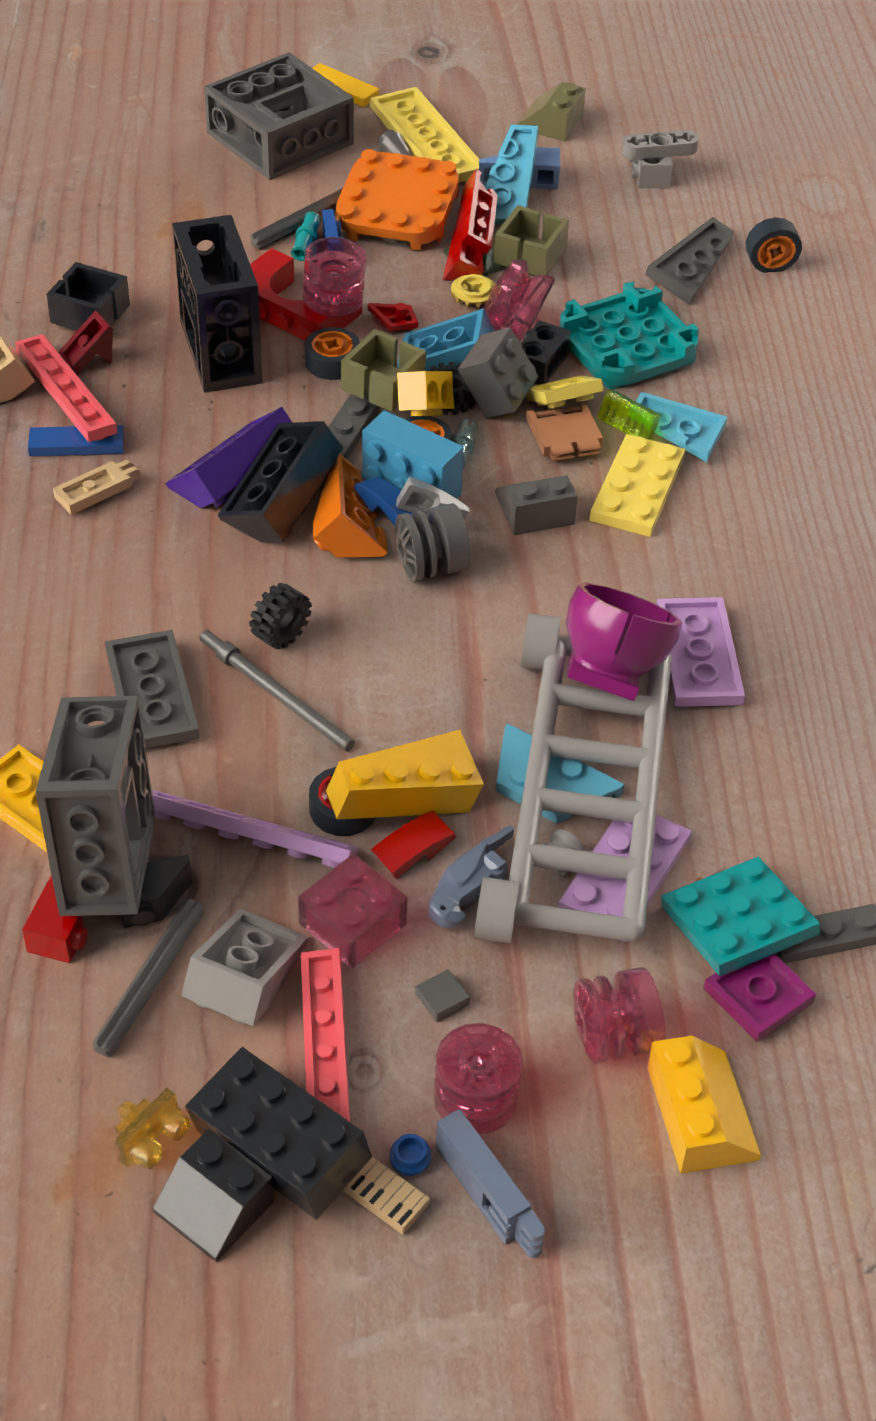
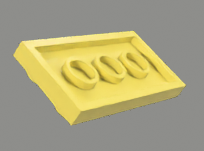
[589,434,685,537]

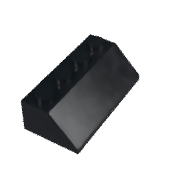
[217,421,343,542]

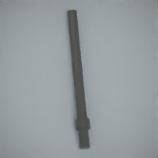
[199,630,355,752]

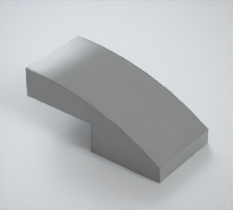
[396,476,469,520]

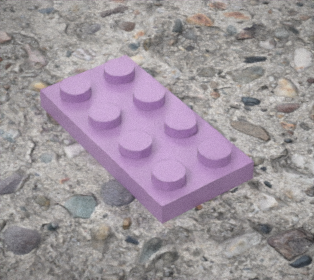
[656,597,745,707]
[558,815,692,942]

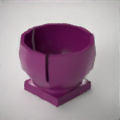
[565,582,682,701]

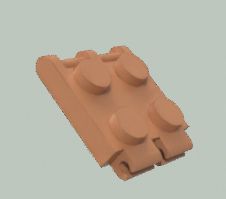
[526,402,603,461]

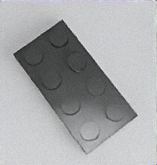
[105,630,200,748]

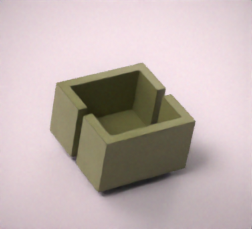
[493,205,569,278]
[341,329,426,412]

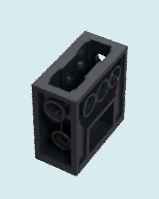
[172,215,263,393]

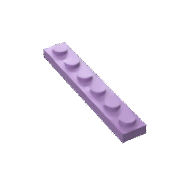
[152,790,359,869]

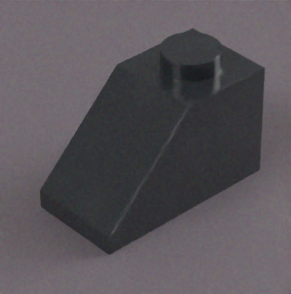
[122,854,192,928]

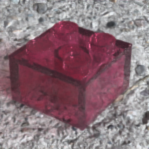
[298,854,408,968]

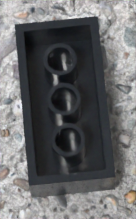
[185,1047,373,1220]

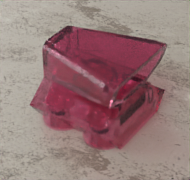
[484,259,555,341]

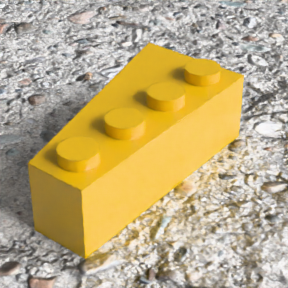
[326,730,484,819]

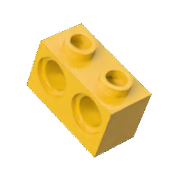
[397,371,454,416]

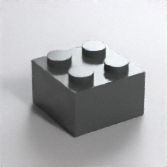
[458,327,538,419]

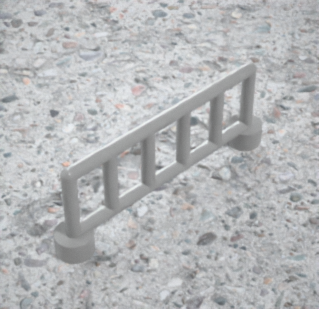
[474,613,672,944]

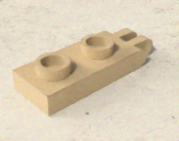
[53,460,141,515]

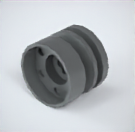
[395,503,470,582]

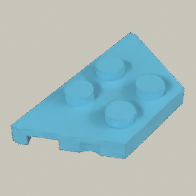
[496,723,624,824]

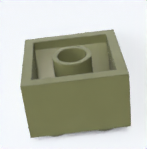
[517,82,586,141]

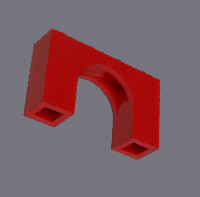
[250,248,362,341]

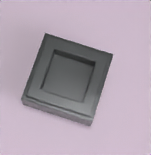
[415,969,470,1022]

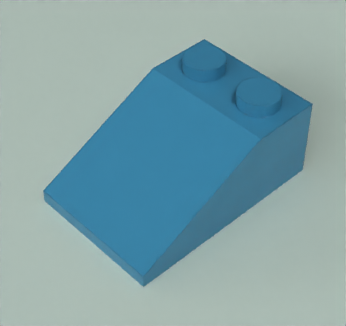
[397,309,495,371]

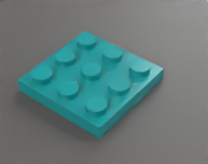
[661,856,820,976]

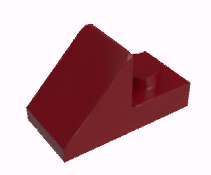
[58,310,113,375]

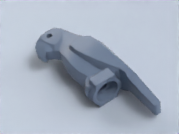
[428,825,514,928]

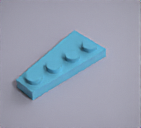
[485,124,539,225]

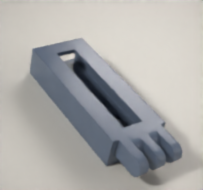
[436,1109,545,1258]

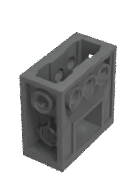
[204,52,354,180]
[36,695,156,916]

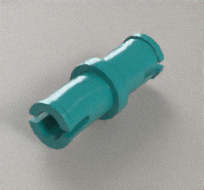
[291,212,322,261]

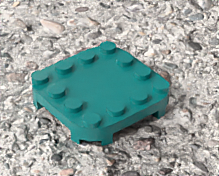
[559,282,699,389]

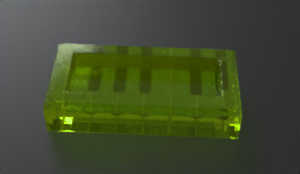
[597,389,661,440]

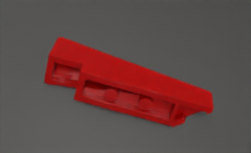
[443,169,498,280]

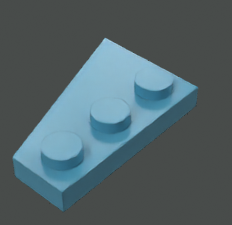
[630,392,727,463]

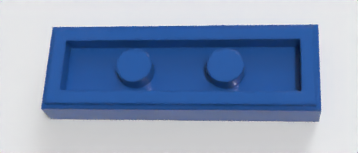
[28,425,124,456]

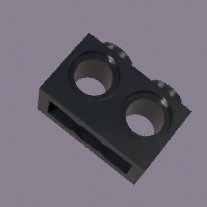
[521,320,571,385]

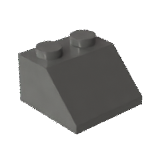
[495,475,578,535]

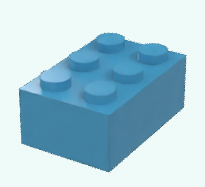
[362,410,464,499]

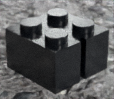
[46,262,130,330]

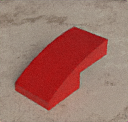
[371,811,457,879]

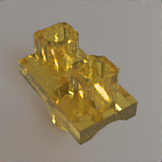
[115,1088,190,1170]

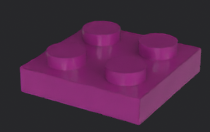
[703,953,816,1042]

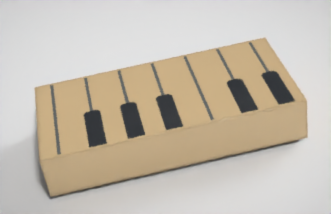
[343,1157,430,1235]

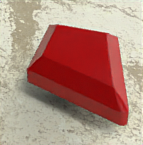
[367,303,419,332]

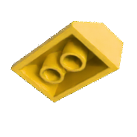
[647,1035,761,1174]

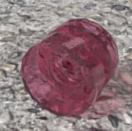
[302,237,367,317]
[573,967,665,1064]
[434,1023,523,1134]

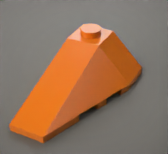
[313,454,388,558]

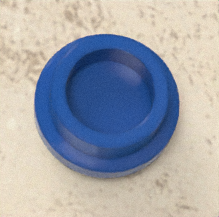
[389,1134,431,1176]

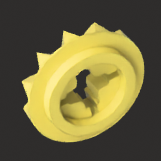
[451,274,497,308]

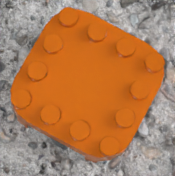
[336,149,459,250]

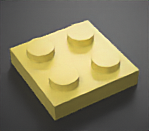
[526,375,603,408]

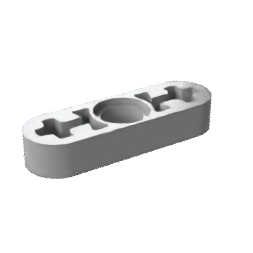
[622,130,699,159]

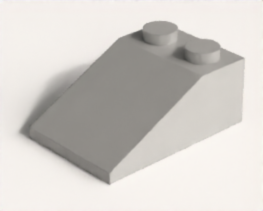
[182,909,309,1026]

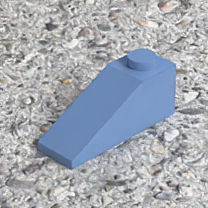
[479,147,560,189]

